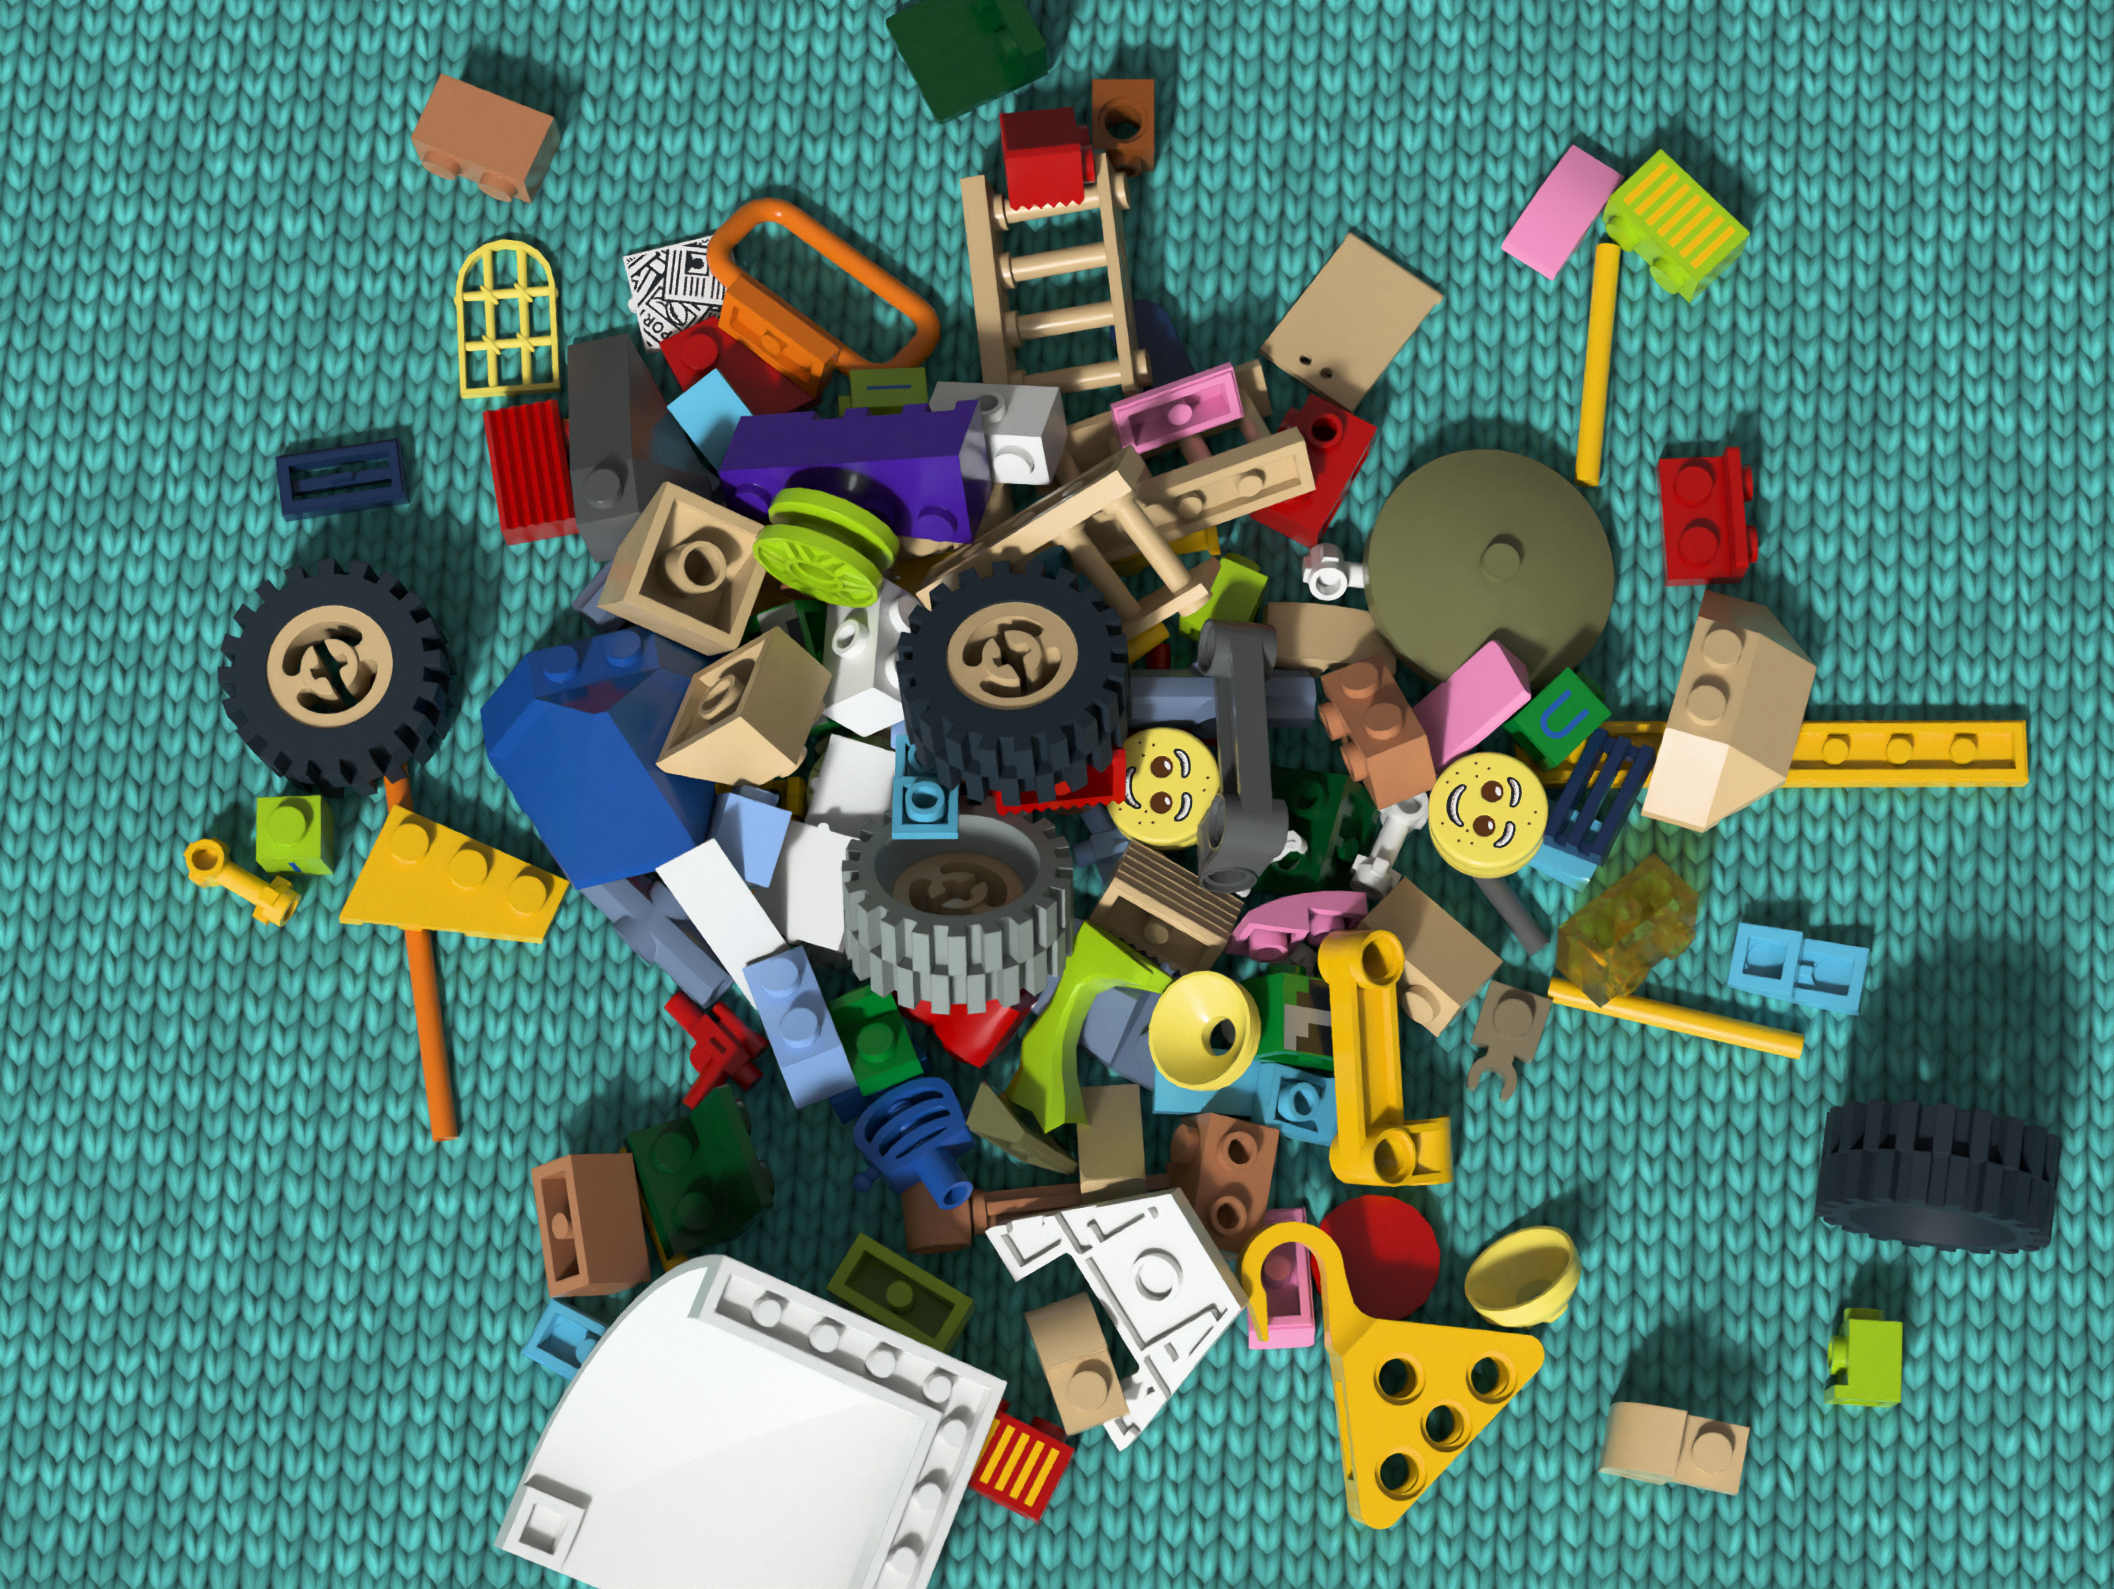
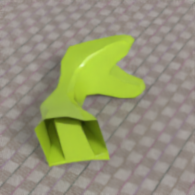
[1004,919,1177,1133]

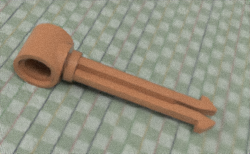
[901,1162,1174,1254]

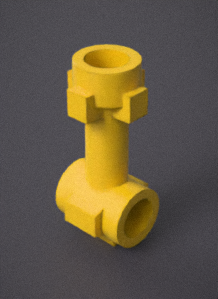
[183,837,301,927]

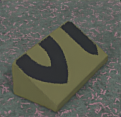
[966,1081,1079,1176]

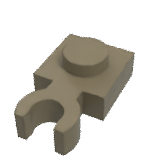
[1466,980,1553,1103]

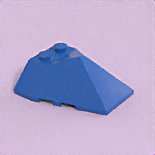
[480,626,727,890]

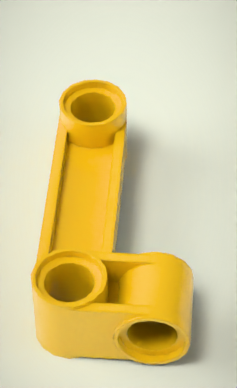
[1317,930,1454,1187]

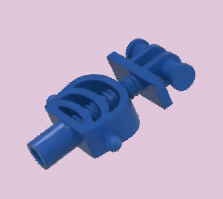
[828,1025,976,1210]

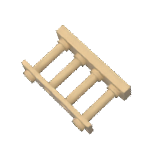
[960,153,1153,398]
[1034,359,1316,574]
[915,444,1221,697]

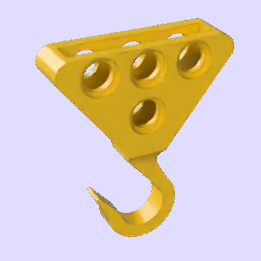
[1235,1221,1545,1529]

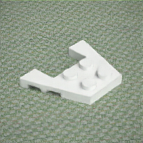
[985,1187,1250,1451]

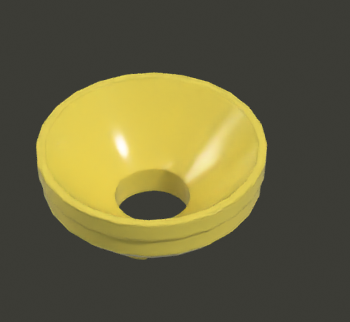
[1149,971,1261,1091]
[1464,1226,1582,1329]

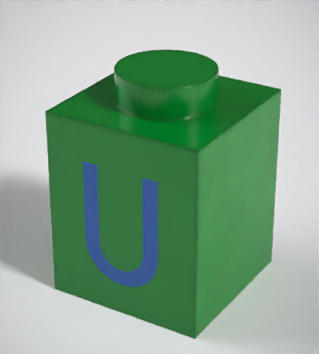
[1500,667,1612,773]

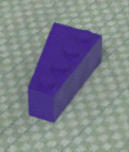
[719,399,992,545]

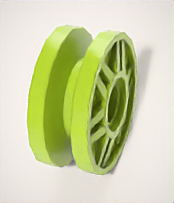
[752,487,899,608]

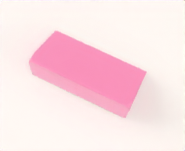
[1110,362,1244,454]
[1412,639,1532,777]

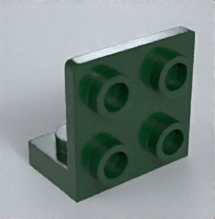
[886,0,1048,125]
[1250,766,1380,896]
[623,1084,775,1261]

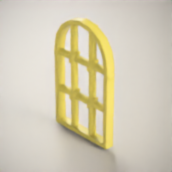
[454,239,561,399]

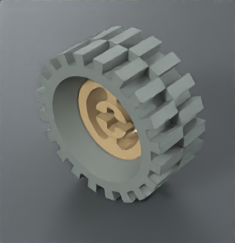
[841,795,1074,1015]

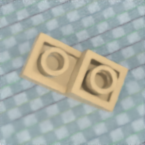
[1262,602,1397,679]

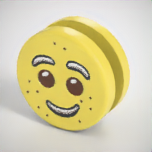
[1106,727,1220,852]
[1428,752,1548,878]

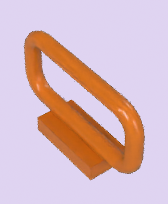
[706,197,941,398]

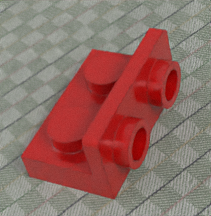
[1656,446,1758,587]

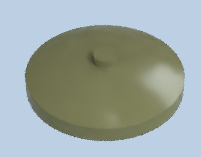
[1362,449,1614,694]

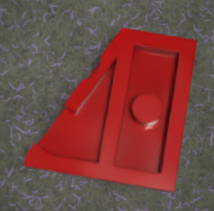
[658,315,823,415]

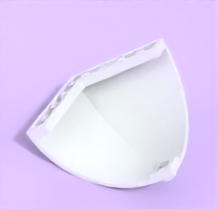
[493,1254,1008,1589]

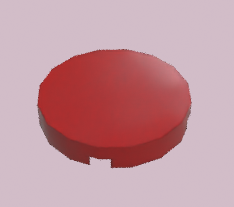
[1310,1194,1440,1320]

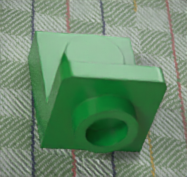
[826,984,924,1097]

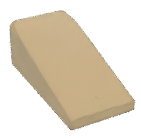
[1077,1084,1147,1205]

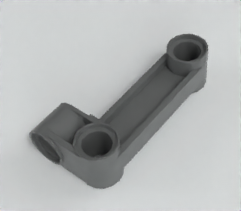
[1196,618,1289,893]

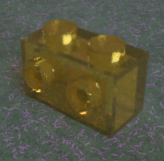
[1556,853,1699,1008]

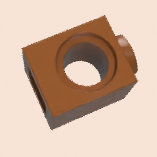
[1092,79,1154,178]

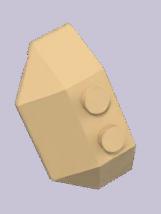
[1641,589,1817,833]

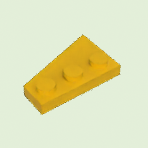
[339,804,570,944]

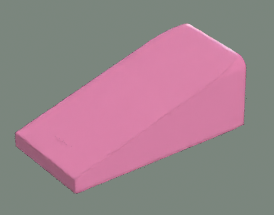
[1246,1207,1315,1350]

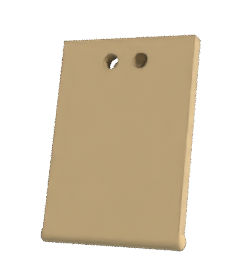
[1259,232,1444,414]

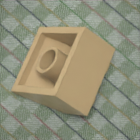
[597,481,766,656]
[656,626,832,788]

